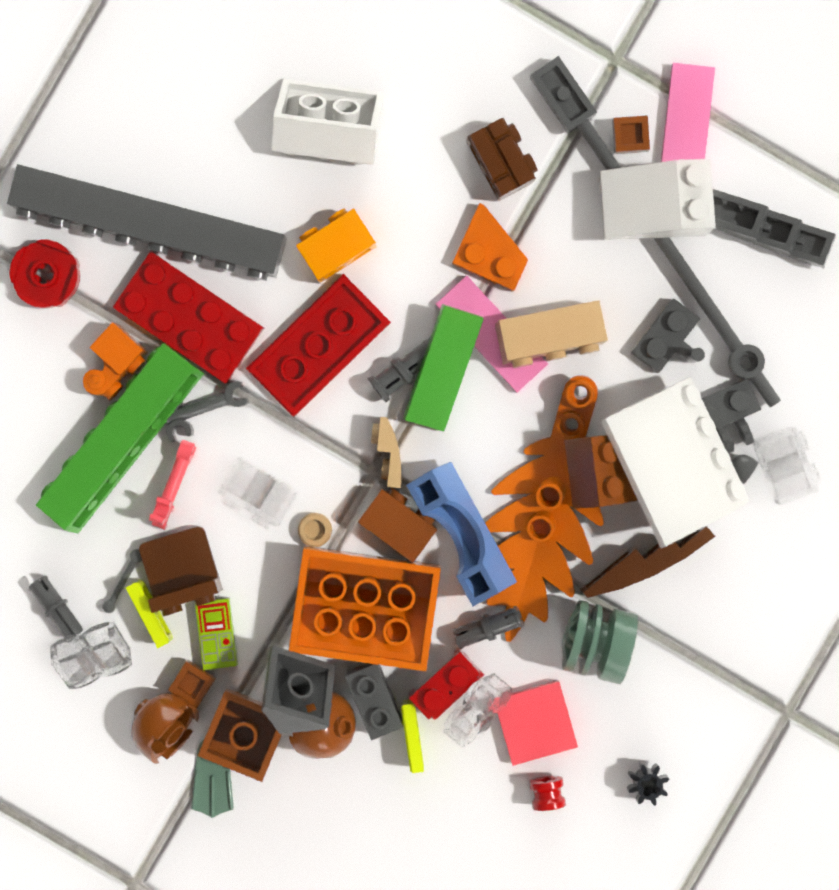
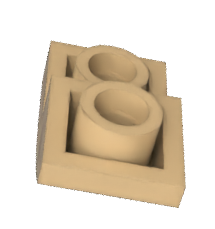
[371,417,402,488]

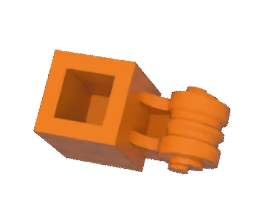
[83,322,148,401]

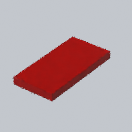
[246,273,391,417]

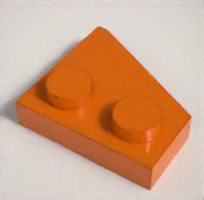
[452,203,528,292]

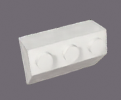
[272,79,384,165]

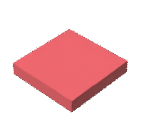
[494,680,578,766]

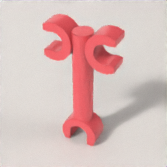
[149,439,196,530]

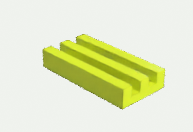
[126,579,173,649]
[401,699,424,774]

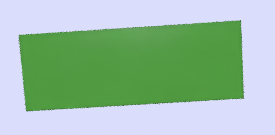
[403,304,484,432]

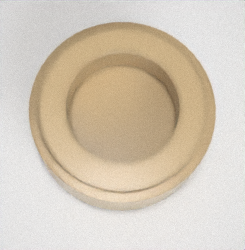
[298,513,332,547]

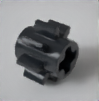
[626,761,670,806]

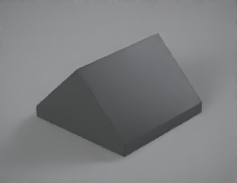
[261,645,336,734]

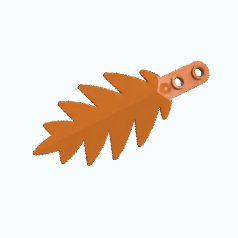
[485,375,604,642]

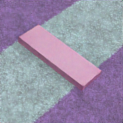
[661,63,715,162]
[436,276,548,393]

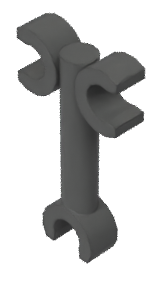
[166,381,249,442]

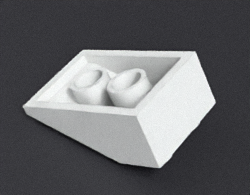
[599,159,716,240]

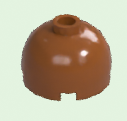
[289,692,356,759]
[131,693,199,764]

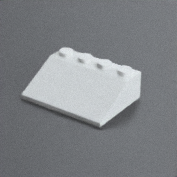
[601,377,750,548]

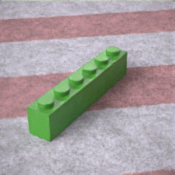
[36,343,204,534]

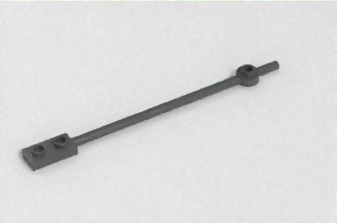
[530,56,781,408]

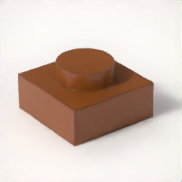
[612,115,650,154]
[168,660,216,709]

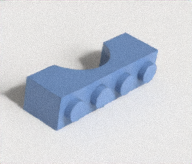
[406,462,517,606]

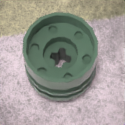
[562,600,638,684]

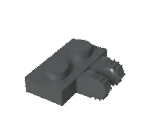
[702,379,761,453]

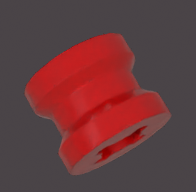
[529,776,566,811]

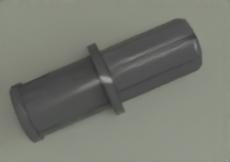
[28,575,83,641]

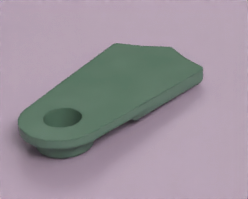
[191,740,234,818]

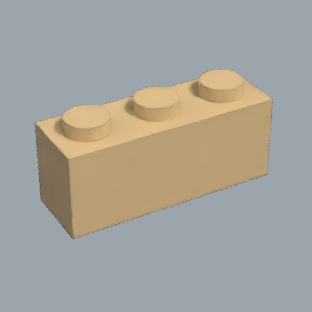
[495,300,608,368]

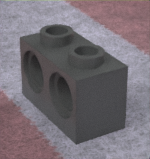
[345,663,403,741]

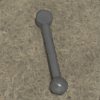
[102,549,142,614]

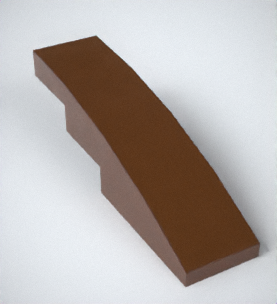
[580,526,716,598]

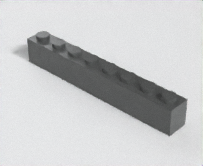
[7,164,287,281]

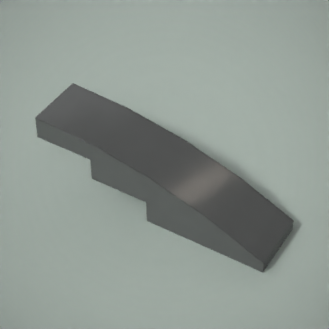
[713,189,836,268]

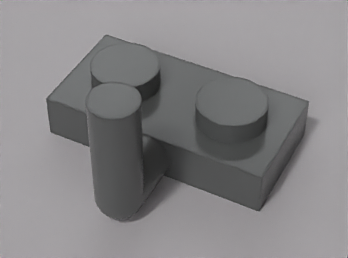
[631,298,705,373]

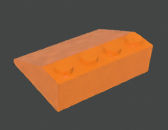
[289,546,441,671]

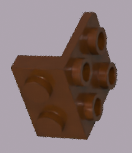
[139,526,223,616]

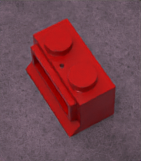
[409,647,484,720]

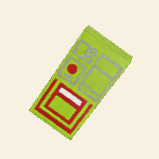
[195,597,238,670]

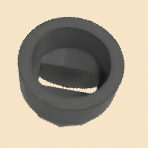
[731,454,759,484]

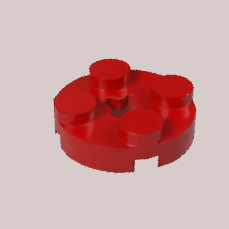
[9,239,81,309]

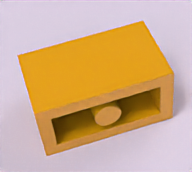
[296,208,377,283]

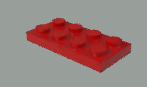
[113,251,265,384]

